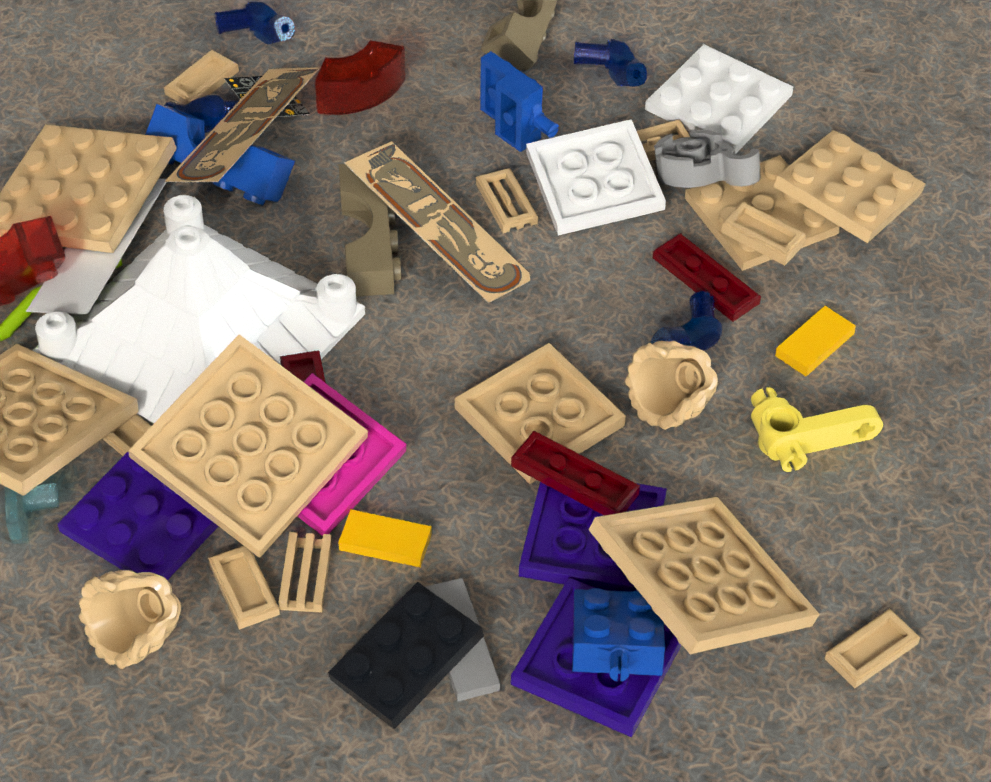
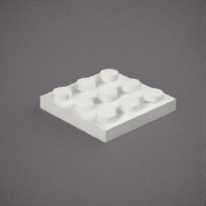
[645,44,793,154]
[526,119,666,235]

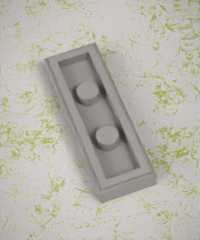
[426,578,500,702]

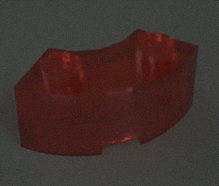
[315,40,405,115]
[0,216,66,306]

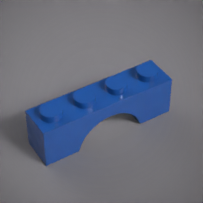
[145,104,295,205]

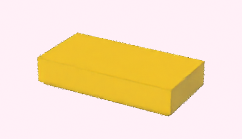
[775,306,856,376]
[338,509,432,568]

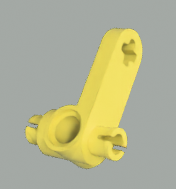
[751,387,883,472]

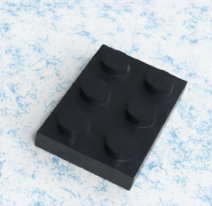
[328,582,484,729]

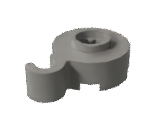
[654,130,761,188]

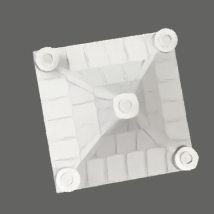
[32,195,365,426]

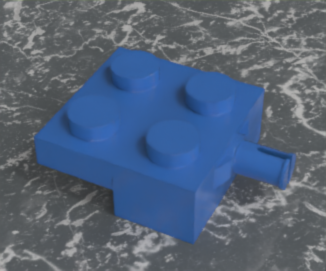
[480,51,559,152]
[572,588,665,682]

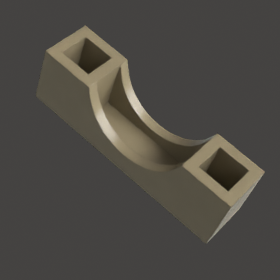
[481,0,557,71]
[338,164,401,297]

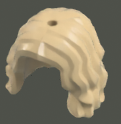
[625,340,718,430]
[79,570,181,669]

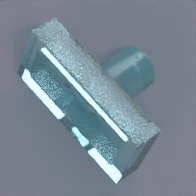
[5,483,59,545]

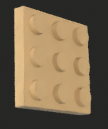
[774,130,925,243]
[685,155,840,271]
[455,343,626,484]

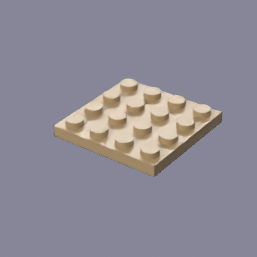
[0,124,177,253]
[128,334,368,558]
[0,344,138,496]
[589,497,820,654]

